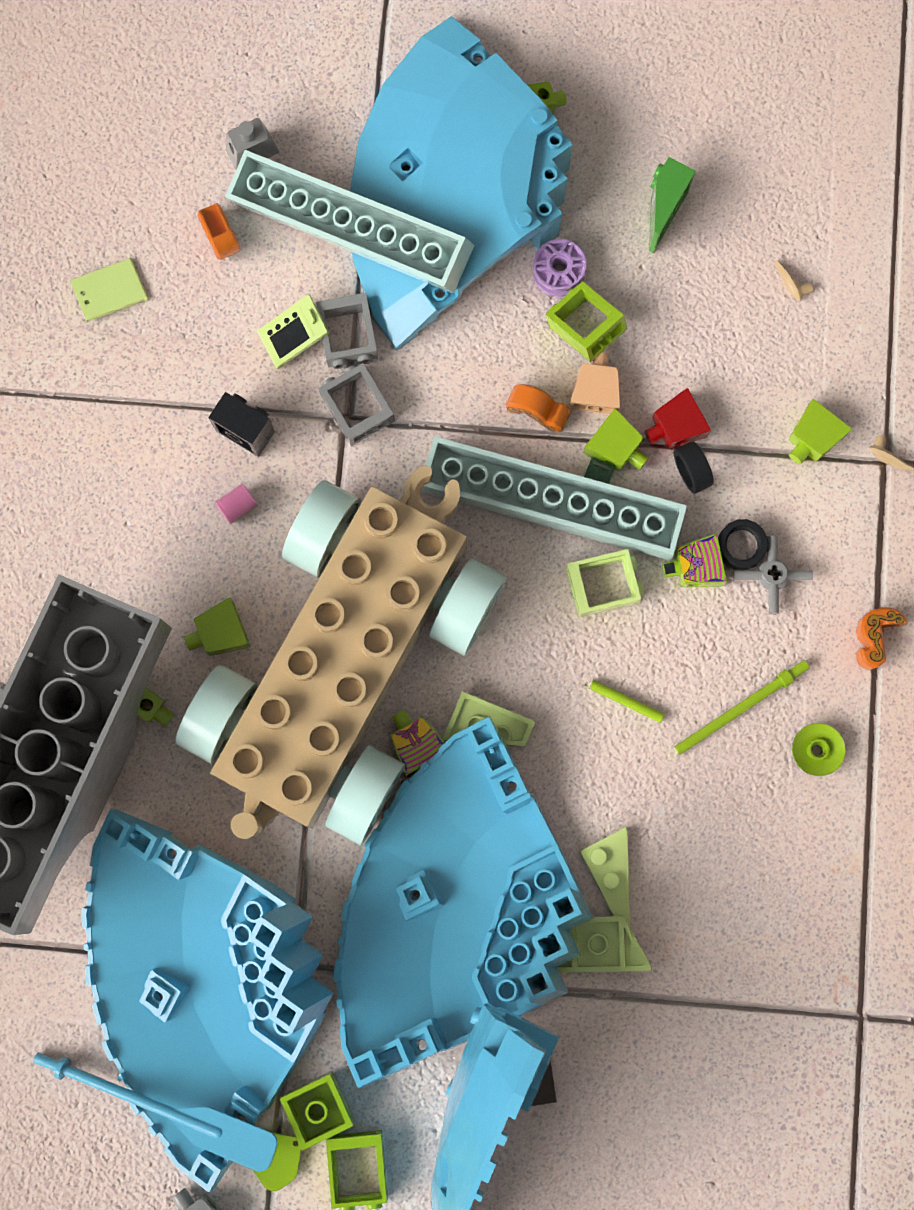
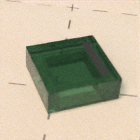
[584,457,616,484]

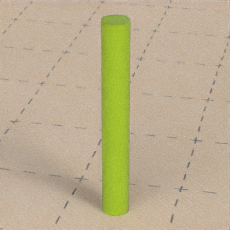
[589,679,665,723]

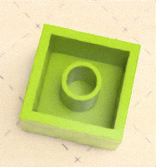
[280,1070,355,1151]

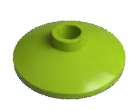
[792,723,846,776]

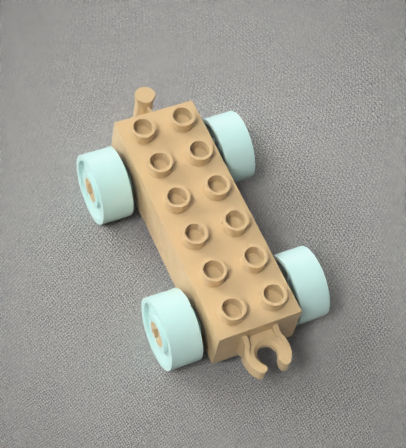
[176,465,507,846]

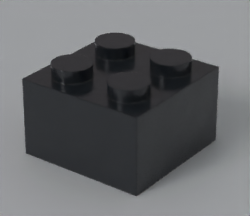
[208,392,275,457]

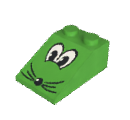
[649,157,696,253]

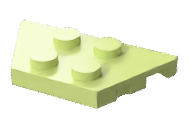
[557,916,652,973]

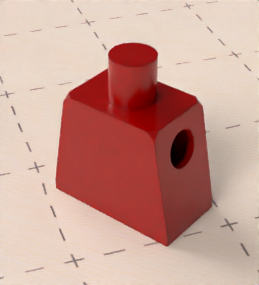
[644,388,711,449]

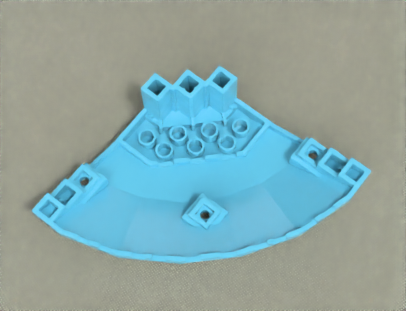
[350,16,573,350]
[333,717,593,1088]
[82,809,333,1192]
[431,1003,560,1210]

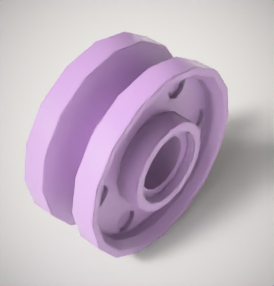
[533,239,587,297]

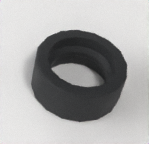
[673,441,714,494]
[718,519,768,570]

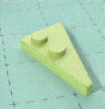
[580,827,630,925]

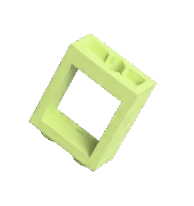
[566,549,644,618]

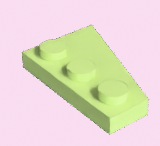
[442,691,536,746]

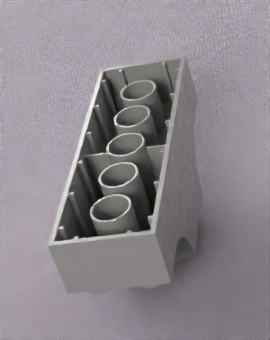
[0,574,172,936]

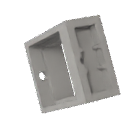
[316,293,378,369]
[319,363,395,446]

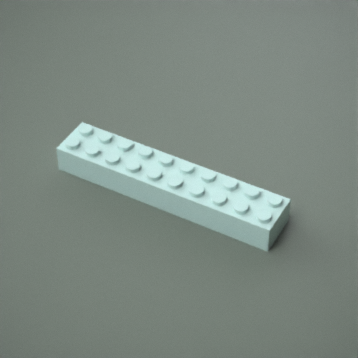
[225,150,475,294]
[421,436,687,561]

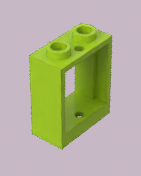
[545,281,628,362]
[326,1130,388,1210]

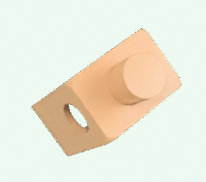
[569,352,620,414]

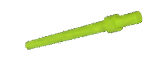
[674,660,810,755]

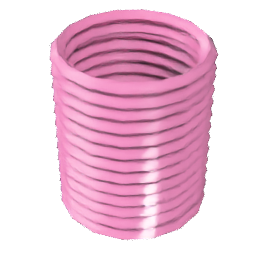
[215,483,258,524]

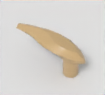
[774,260,813,301]
[869,435,914,471]

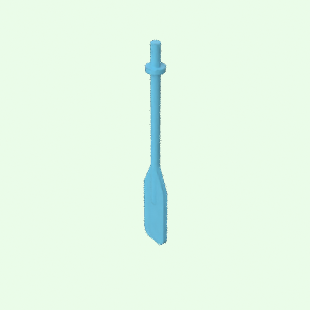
[33,1052,278,1172]

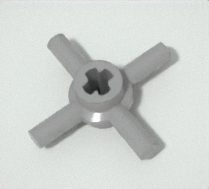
[733,536,813,614]

